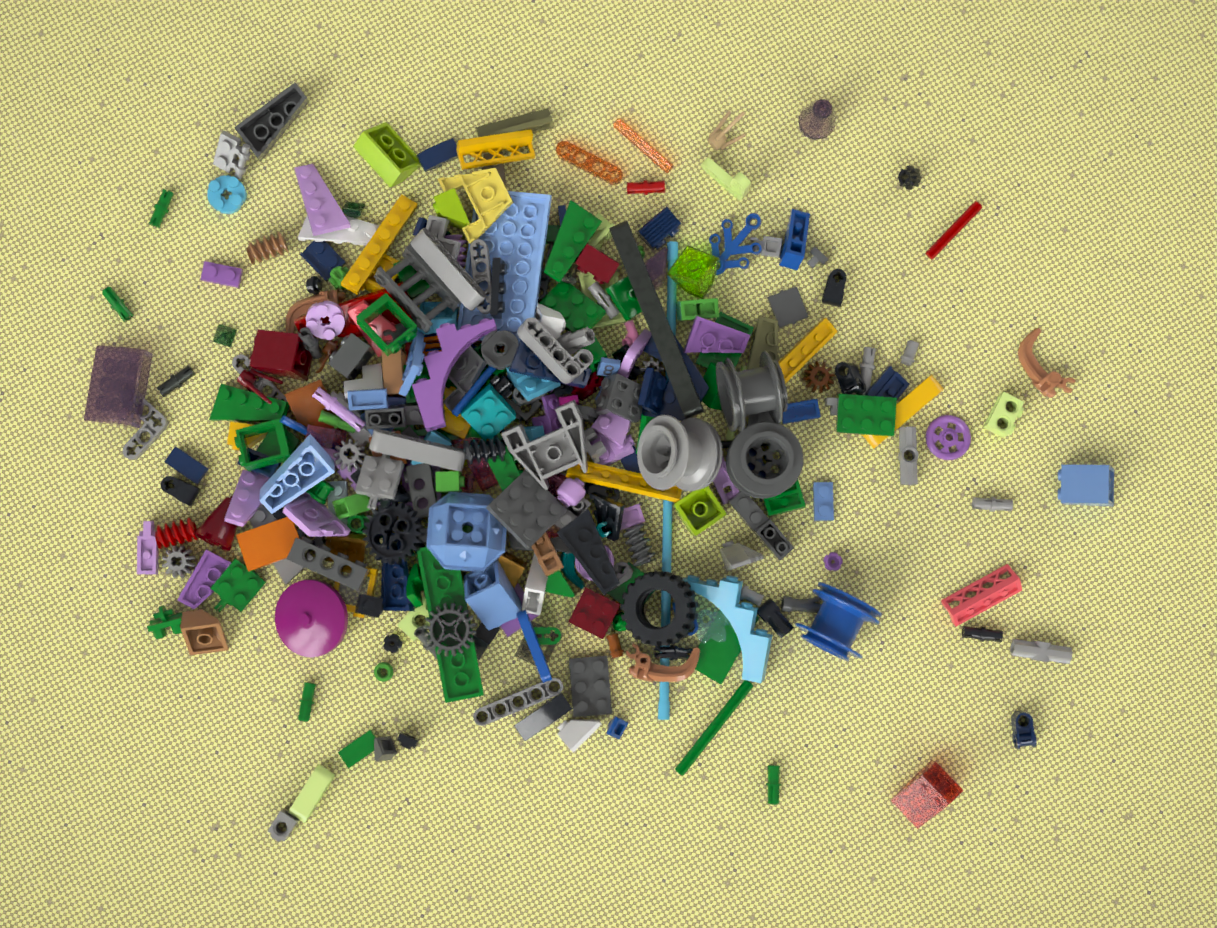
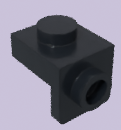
[355,594,384,618]

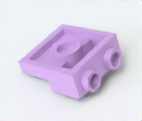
[590,430,635,466]

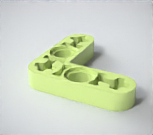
[700,157,751,201]

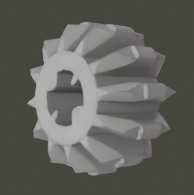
[333,439,367,472]
[162,545,196,578]

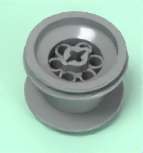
[637,415,722,491]

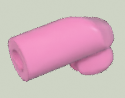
[622,320,639,347]

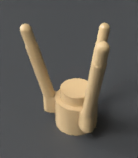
[707,111,746,151]

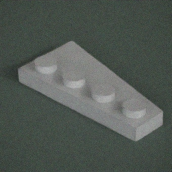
[249,504,315,585]

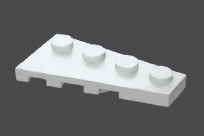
[298,216,379,245]

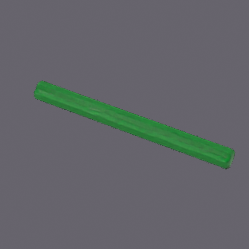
[675,680,753,776]

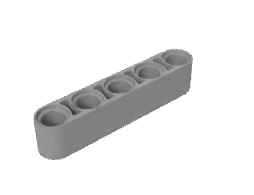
[410,228,486,311]
[369,429,465,471]
[473,677,563,726]

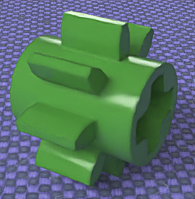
[329,266,349,290]

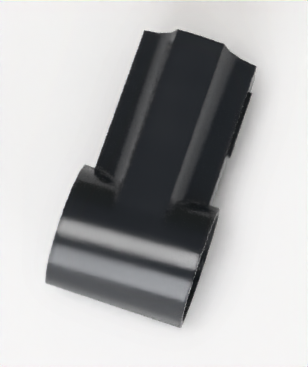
[757,598,794,638]

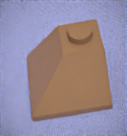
[180,609,229,655]

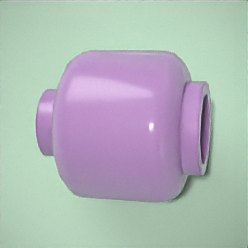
[557,478,586,507]

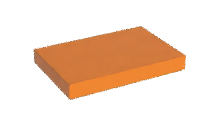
[236,517,300,572]

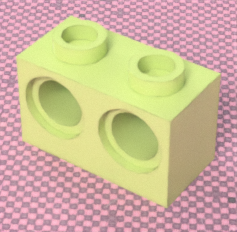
[983,392,1024,438]

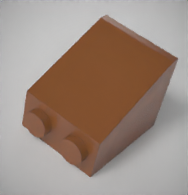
[284,379,340,439]

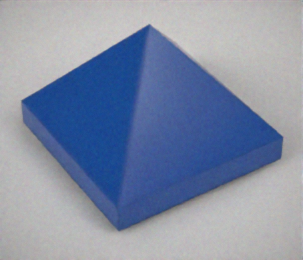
[606,717,628,740]

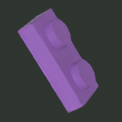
[200,261,243,288]

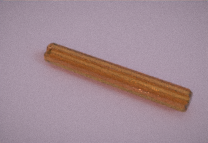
[613,118,673,173]

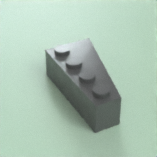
[234,83,309,162]

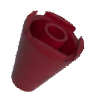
[195,496,238,551]

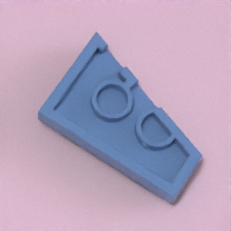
[398,331,426,396]

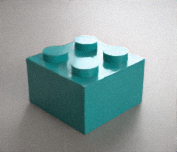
[461,384,516,441]

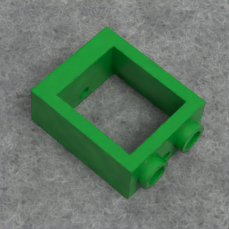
[356,293,417,356]
[234,418,292,471]

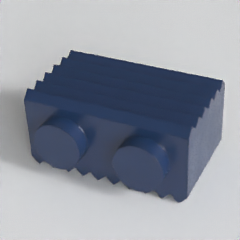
[637,206,681,251]

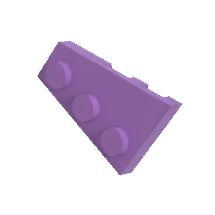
[177,549,231,609]

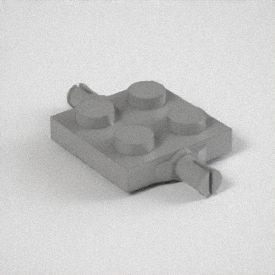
[355,454,404,510]

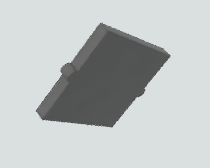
[767,286,809,328]

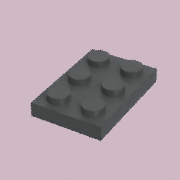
[569,655,612,717]

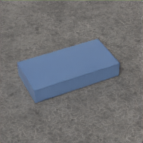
[347,388,389,411]

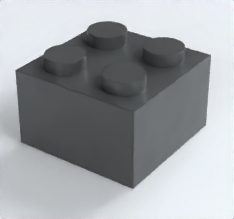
[328,333,375,380]

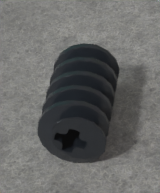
[463,437,506,464]

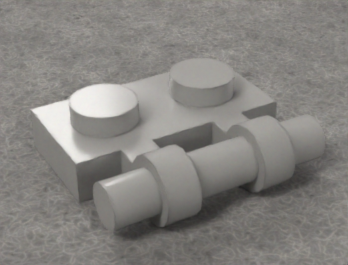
[213,130,250,179]

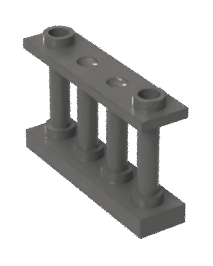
[374,244,461,333]

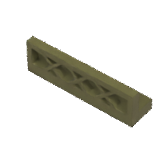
[476,108,554,137]

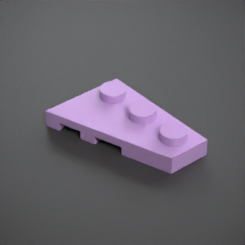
[592,413,631,448]

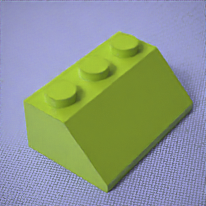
[353,122,422,188]

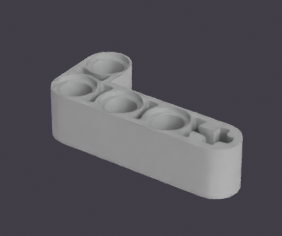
[517,318,593,384]

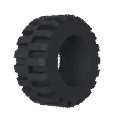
[620,571,699,646]

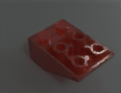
[890,760,964,829]

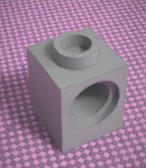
[268,809,299,842]

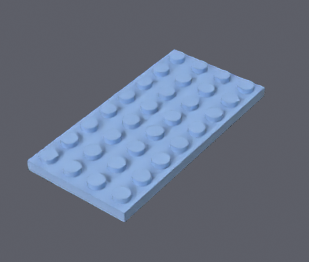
[457,191,552,343]

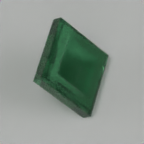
[342,201,365,218]
[212,324,237,348]

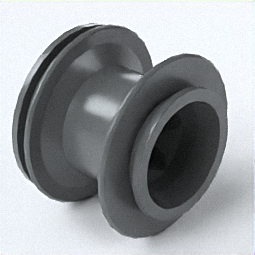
[716,351,788,432]
[726,421,804,499]

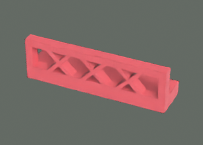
[941,564,1022,627]

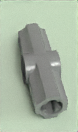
[556,327,595,355]
[898,426,918,485]
[1010,639,1073,664]

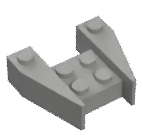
[502,400,588,490]

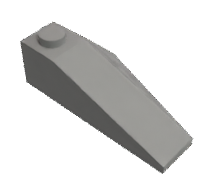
[719,541,764,571]

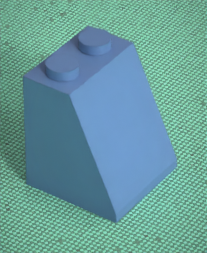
[1057,465,1114,507]
[463,559,522,631]

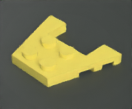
[438,168,514,245]

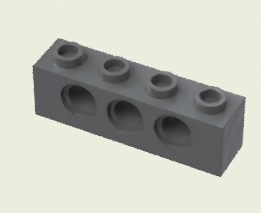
[404,463,437,544]
[286,536,370,591]

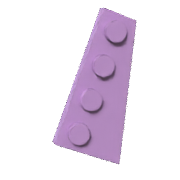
[294,163,350,236]

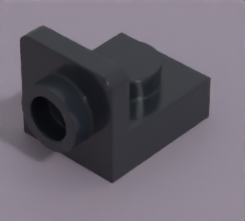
[378,484,411,509]

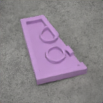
[224,470,270,527]

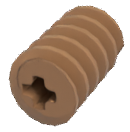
[246,231,290,265]

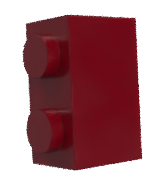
[575,243,620,285]

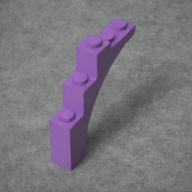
[412,318,497,432]

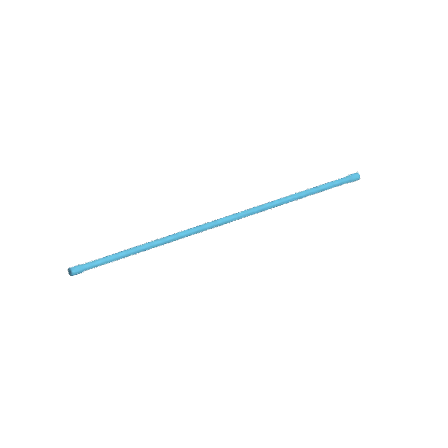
[658,241,678,720]

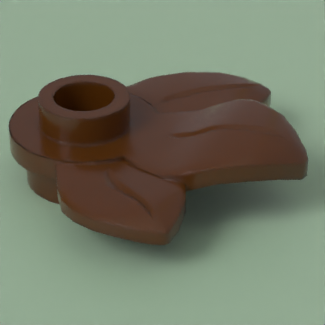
[315,340,339,373]

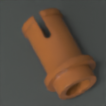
[606,633,624,659]

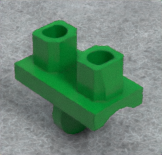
[147,605,182,639]

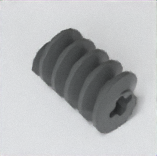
[622,523,656,566]

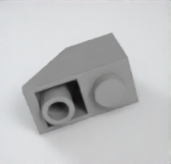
[553,498,591,530]

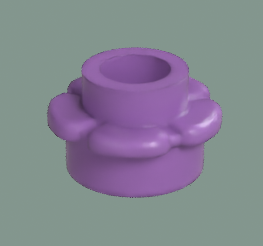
[823,552,843,571]

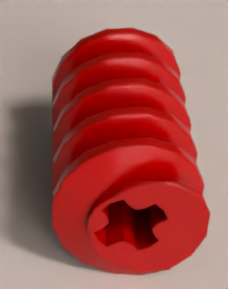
[155,517,199,549]

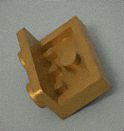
[325,533,366,563]

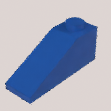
[779,209,810,270]

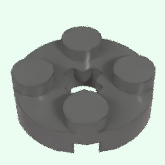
[481,330,519,370]

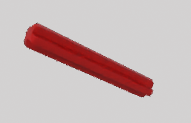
[925,201,982,260]

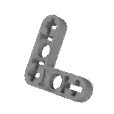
[121,389,168,460]

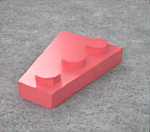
[347,300,396,357]

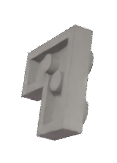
[426,215,461,261]

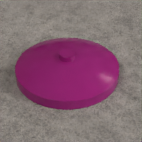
[275,579,348,658]

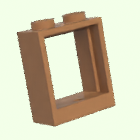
[381,348,407,398]

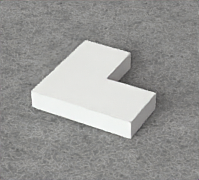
[344,363,384,399]

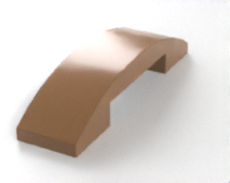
[531,532,564,577]

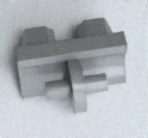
[584,427,606,463]

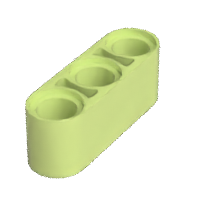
[288,764,335,823]

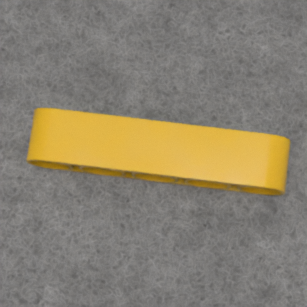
[862,375,944,449]

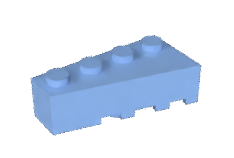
[259,434,335,514]

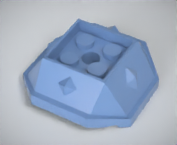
[426,492,507,572]

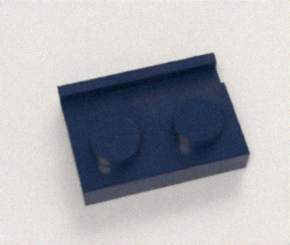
[300,240,347,282]
[865,366,910,400]
[638,368,667,414]

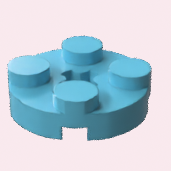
[207,175,247,214]

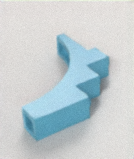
[683,575,773,683]

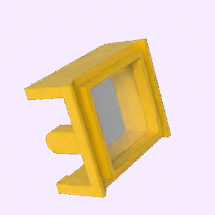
[334,565,379,618]

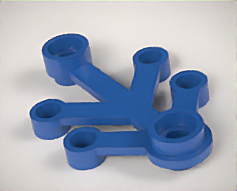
[707,213,762,275]

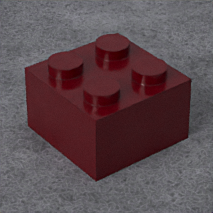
[568,587,620,639]

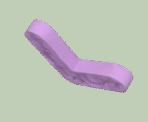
[617,329,652,378]

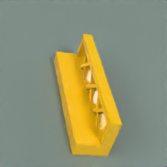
[456,129,535,170]

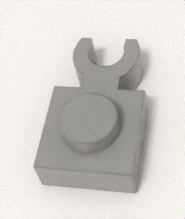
[750,236,783,258]

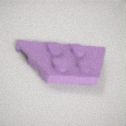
[283,492,351,537]

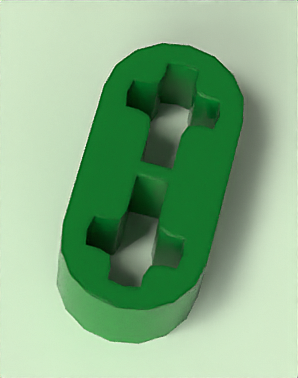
[524,627,562,645]

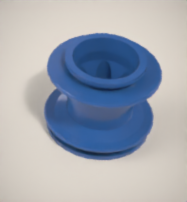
[795,582,882,661]

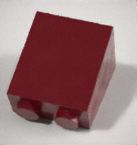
[250,329,313,381]

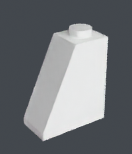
[522,553,548,615]

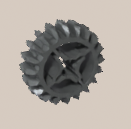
[423,603,476,656]

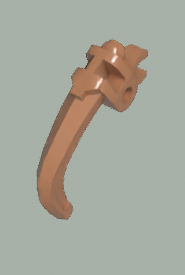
[286,289,346,333]
[1018,328,1076,398]
[625,643,700,683]

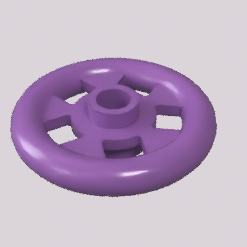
[926,415,971,460]

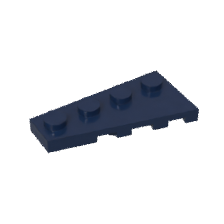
[509,339,592,388]
[381,533,415,611]

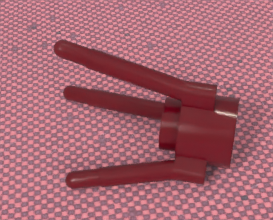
[237,368,283,404]

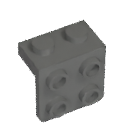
[595,373,643,423]

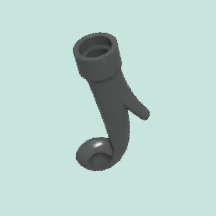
[781,596,822,613]

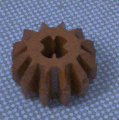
[802,361,835,394]

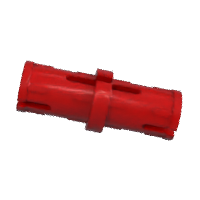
[627,180,665,195]

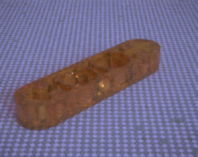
[556,141,623,185]

